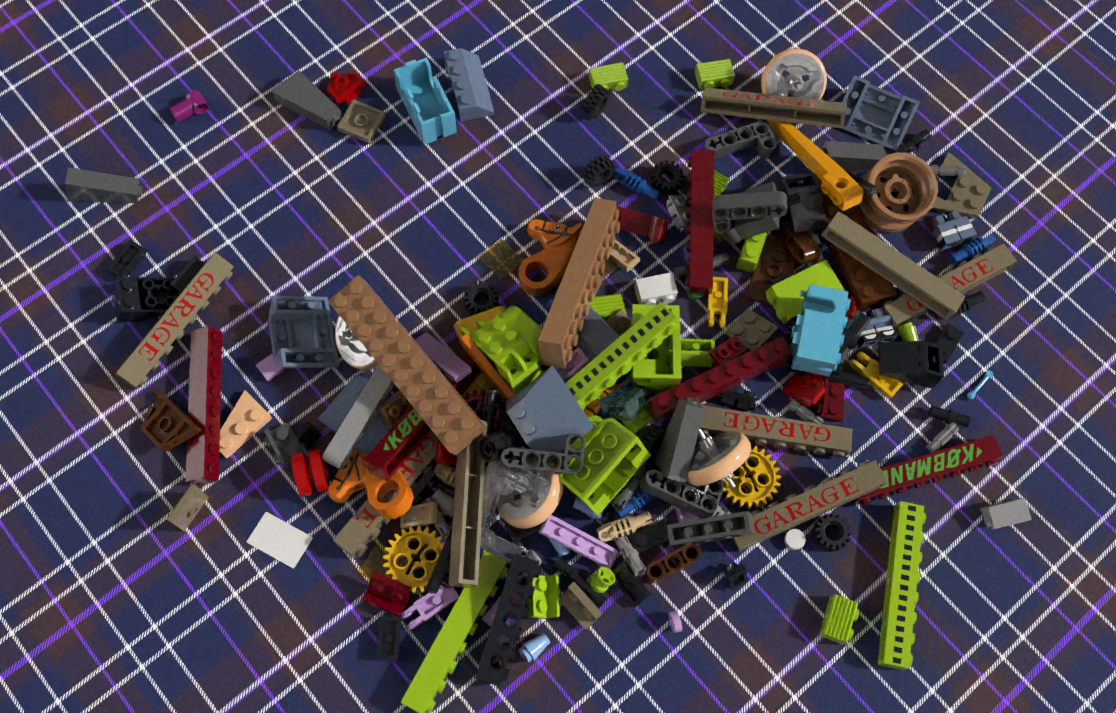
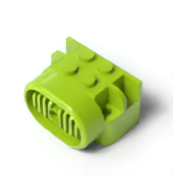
[628,304,682,394]
[460,306,543,394]
[552,415,651,516]

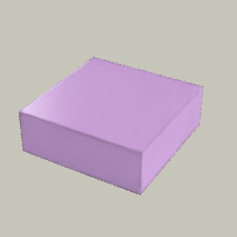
[256,354,284,381]

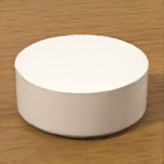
[784,529,806,550]

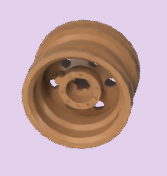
[857,152,938,233]

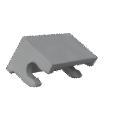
[980,498,1032,529]

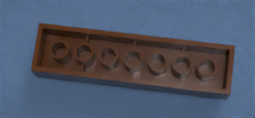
[815,174,897,311]

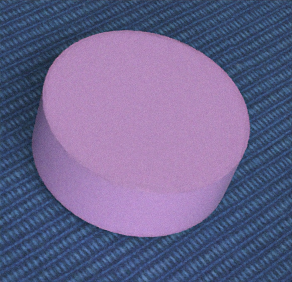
[668,611,682,633]

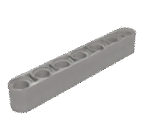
[322,365,395,469]

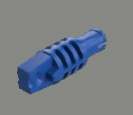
[613,167,660,202]
[948,234,996,265]
[614,486,655,518]

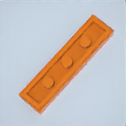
[459,333,515,401]

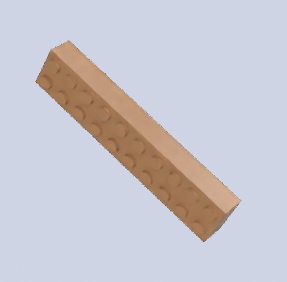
[538,198,620,369]
[328,275,487,455]

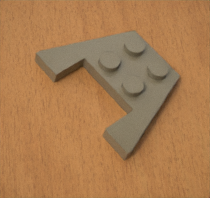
[931,152,991,219]

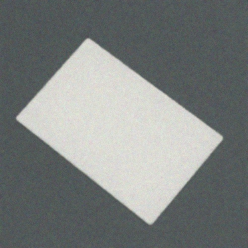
[247,512,313,569]

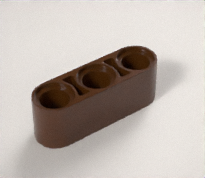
[776,220,820,263]
[645,544,701,584]

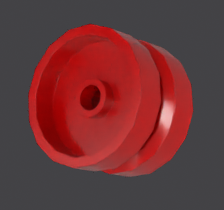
[291,447,330,497]

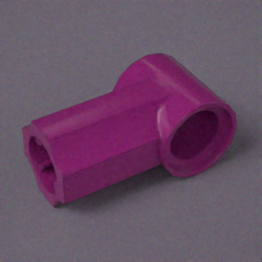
[169,90,209,122]

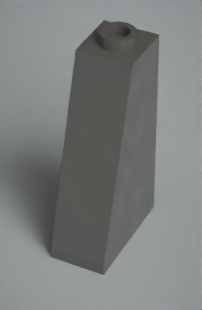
[271,71,342,130]
[821,141,887,172]
[65,167,143,203]
[654,397,704,483]

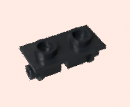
[717,386,759,412]

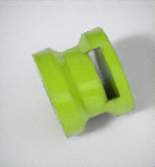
[589,567,615,593]

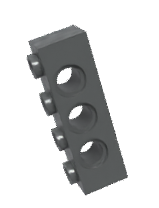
[667,511,755,547]

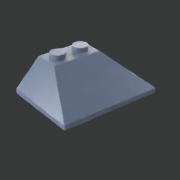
[841,75,920,151]
[268,295,339,368]
[506,365,594,463]
[318,375,392,453]

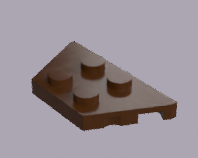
[140,389,202,452]

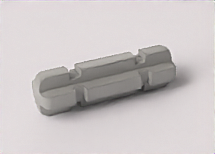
[930,165,966,176]
[787,399,823,424]
[927,422,959,453]

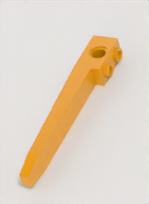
[767,120,863,211]

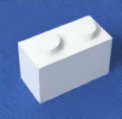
[634,272,678,305]

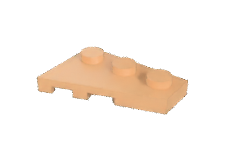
[219,390,272,458]

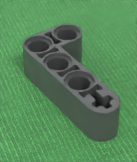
[703,121,777,159]
[712,191,787,234]
[501,433,586,474]
[639,469,724,518]

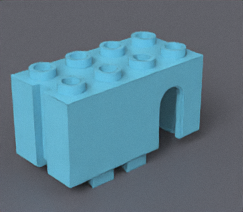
[394,57,457,145]
[789,284,851,376]

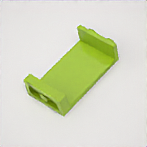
[765,259,845,324]

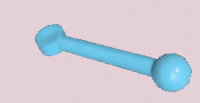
[967,371,993,400]

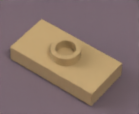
[609,240,640,272]
[400,502,437,529]

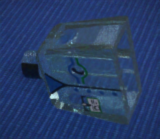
[599,385,647,421]

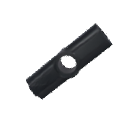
[839,310,871,362]

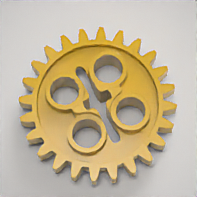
[721,446,781,509]
[383,526,448,594]

